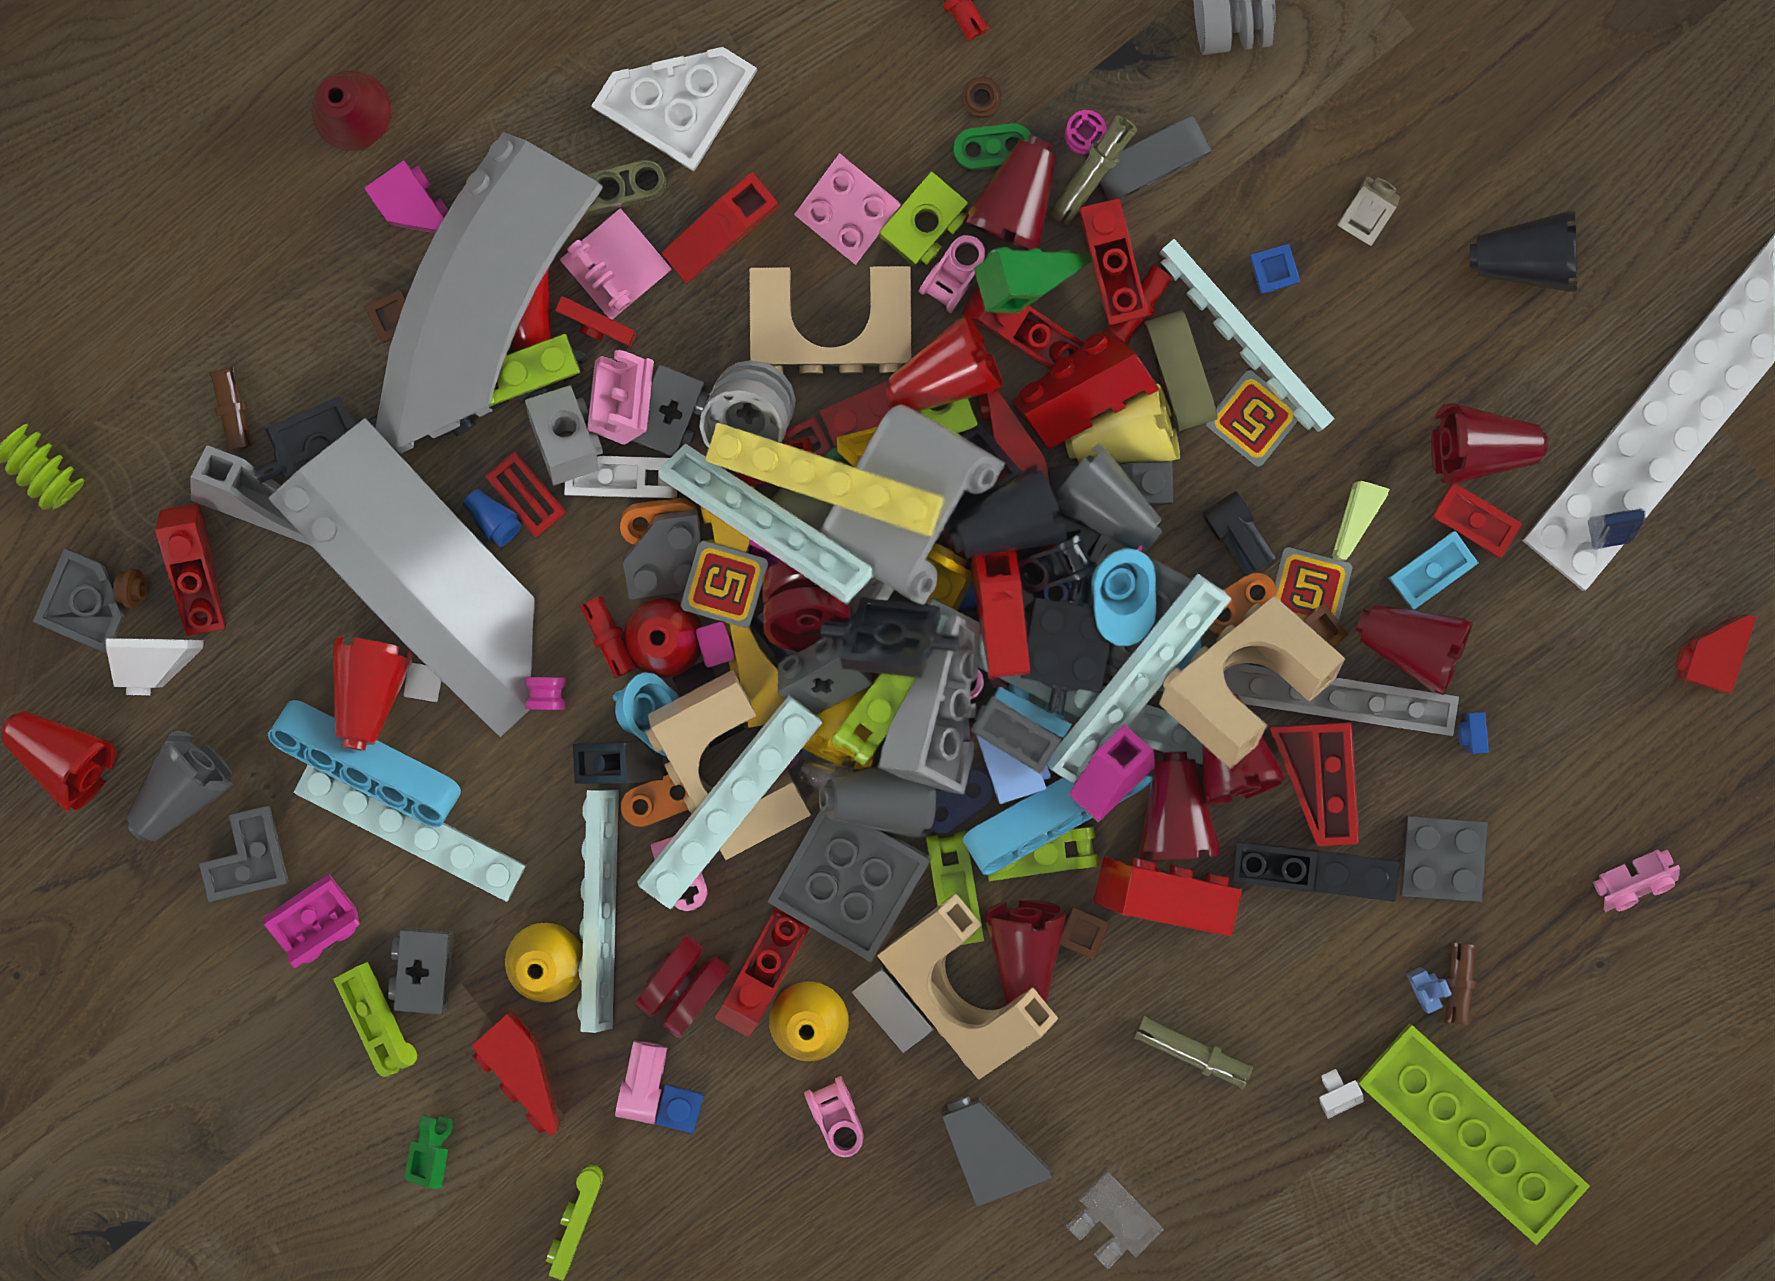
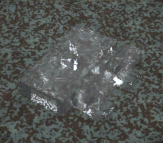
[1066,1171,1164,1269]

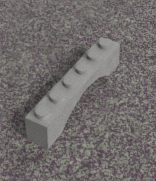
[190,445,312,546]

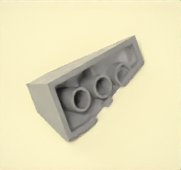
[879,614,980,794]

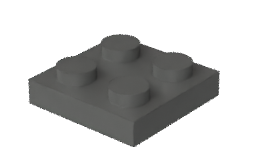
[1400,816,1488,902]

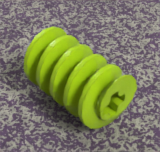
[0,423,85,510]

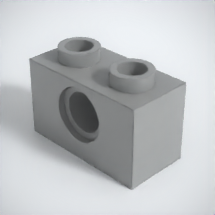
[525,385,603,486]

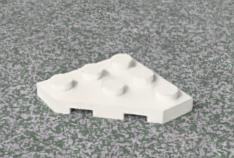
[591,47,757,172]

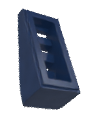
[1587,508,1646,549]

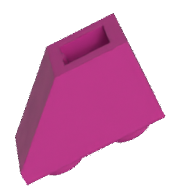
[364,161,449,233]
[1069,724,1155,823]

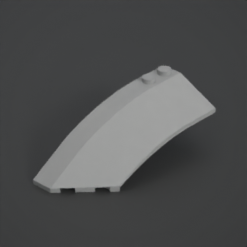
[375,132,603,454]
[269,418,535,737]

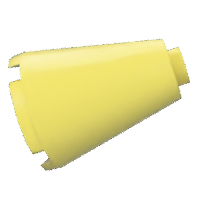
[1065,383,1180,464]

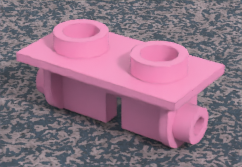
[1593,849,1680,912]

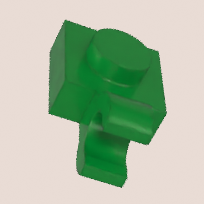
[404,1115,453,1189]

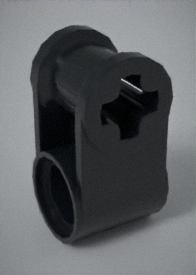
[1018,530,1097,592]

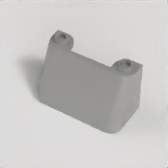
[820,405,1005,605]

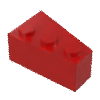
[1012,329,1160,449]
[1270,721,1360,846]
[1093,856,1242,937]

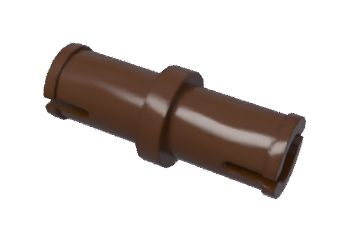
[209,367,253,451]
[1444,943,1477,1025]

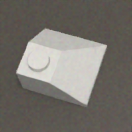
[106,639,204,695]

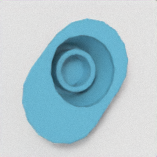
[1091,548,1156,646]
[612,672,681,756]

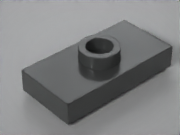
[970,696,1062,774]

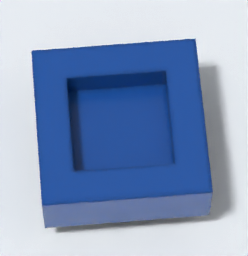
[1249,244,1300,295]
[1457,711,1489,754]
[655,1083,704,1134]

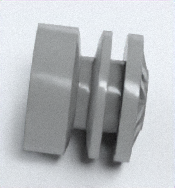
[1193,0,1276,55]
[700,360,796,448]

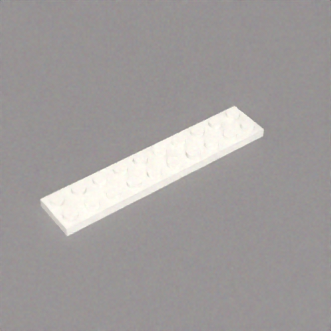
[1522,234,1775,591]

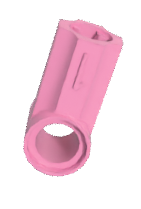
[615,1040,667,1125]

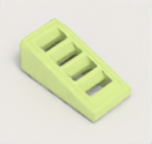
[1332,481,1390,561]

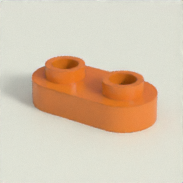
[620,498,700,545]
[1208,573,1277,634]
[621,774,689,827]

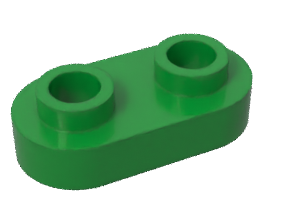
[953,123,1032,170]

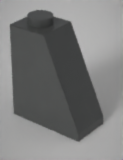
[942,1095,1052,1207]

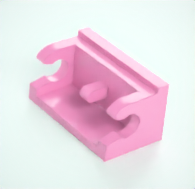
[587,350,654,445]

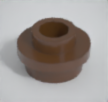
[962,77,1002,117]
[113,568,148,609]

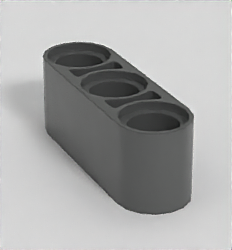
[1099,116,1212,201]

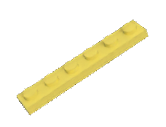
[705,422,944,537]

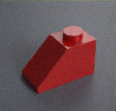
[1675,615,1756,694]

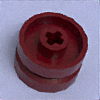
[763,561,852,652]
[634,934,731,1039]

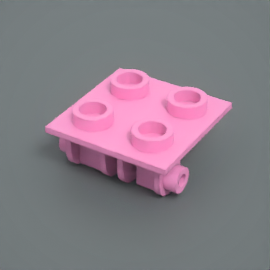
[794,154,902,265]
[560,208,672,320]

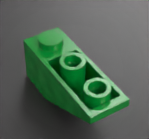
[974,247,1092,313]

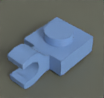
[1406,967,1452,1014]

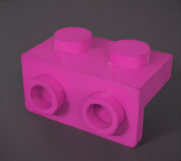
[262,874,360,968]

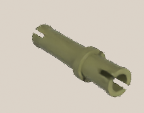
[1050,116,1137,225]
[1133,1015,1253,1090]

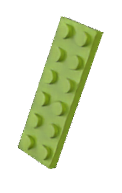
[1357,1023,1590,1245]

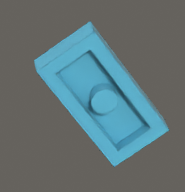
[1388,531,1478,610]
[993,683,1072,738]

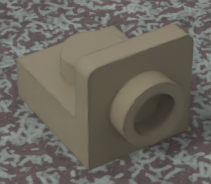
[1338,176,1400,246]

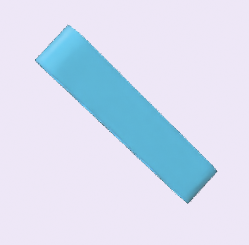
[268,700,461,827]
[962,773,1152,875]

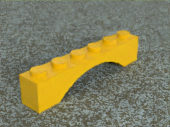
[701,485,785,728]

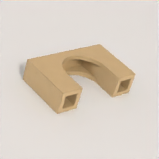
[750,266,911,374]
[1159,596,1345,768]
[646,670,811,860]
[877,893,1058,1080]

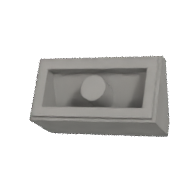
[852,966,934,1053]

